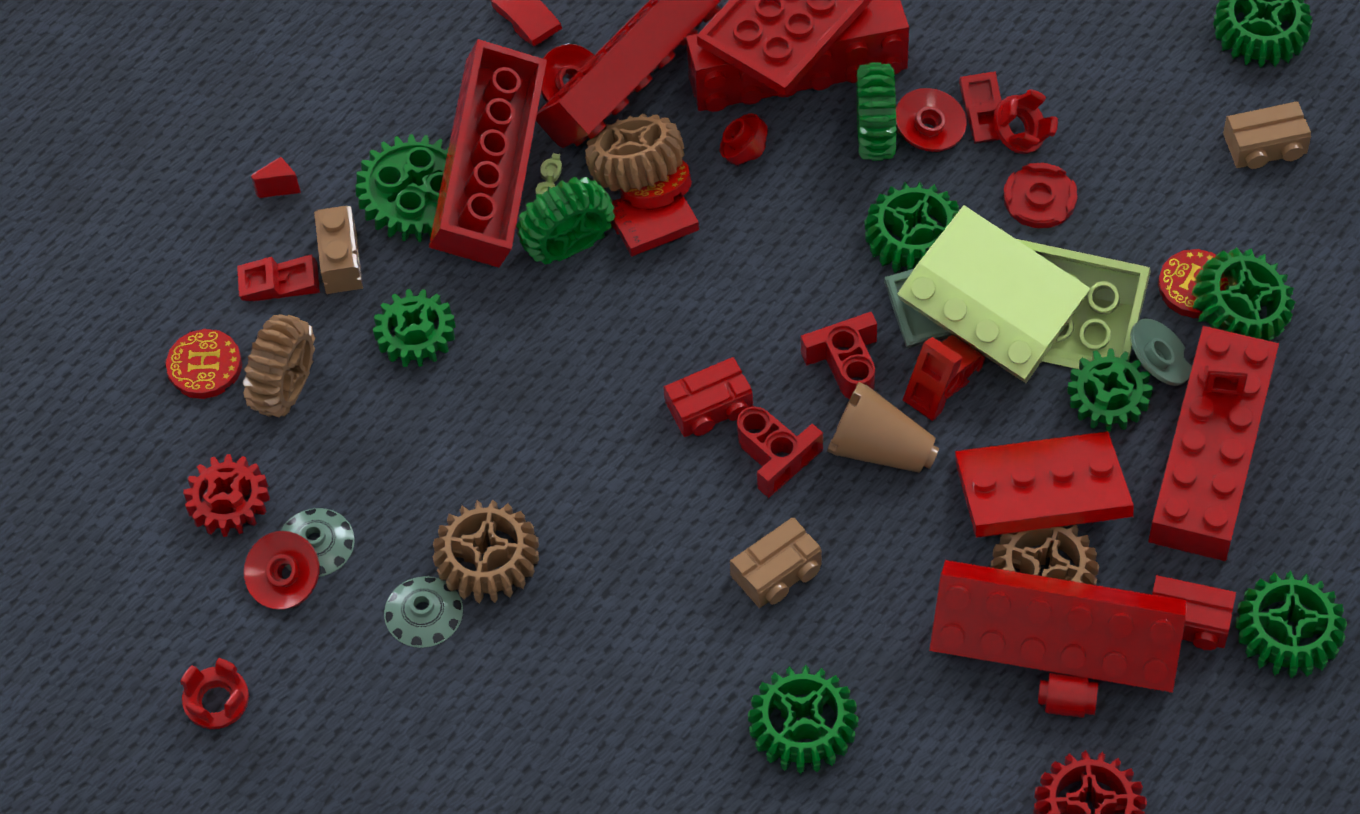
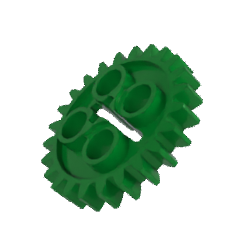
[356,134,449,242]

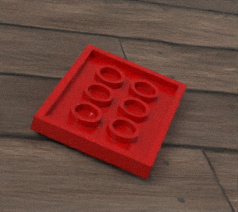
[697,0,872,97]
[955,431,1134,538]

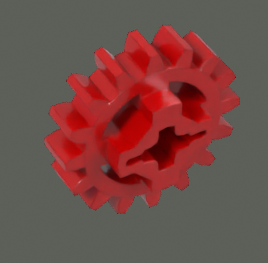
[183,454,270,537]

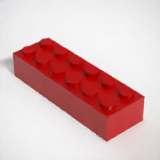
[536,0,721,148]
[686,0,909,112]
[429,39,547,268]
[1148,326,1279,561]
[929,560,1187,693]

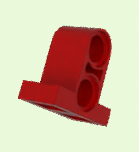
[801,312,877,400]
[902,335,985,421]
[737,406,823,498]

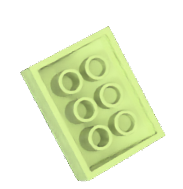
[897,205,1091,383]
[1016,239,1151,370]

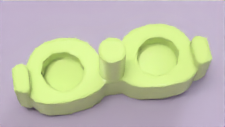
[536,153,562,194]

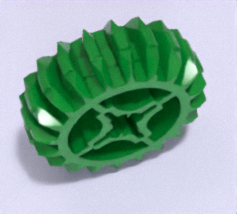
[1213,0,1312,69]
[856,62,896,161]
[516,177,615,265]
[865,181,959,273]
[1191,247,1296,341]
[1235,570,1347,678]
[748,664,858,775]

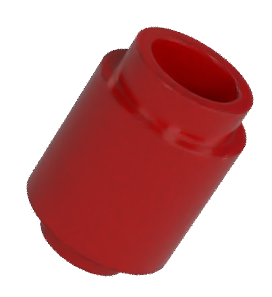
[1038,673,1098,718]

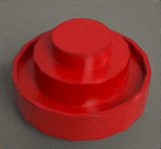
[720,113,768,165]

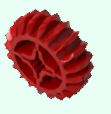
[1033,750,1147,814]

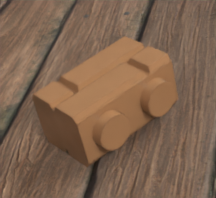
[1223,102,1311,169]
[314,206,363,294]
[730,518,822,609]

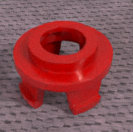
[994,89,1058,154]
[180,658,249,729]

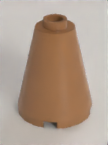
[827,382,939,473]

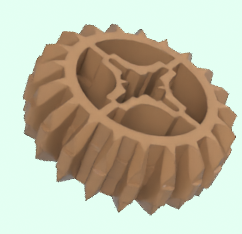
[585,114,684,192]
[243,314,315,417]
[433,500,539,604]
[990,525,1099,585]

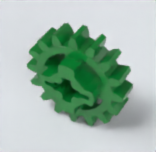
[373,289,456,367]
[1067,348,1152,432]

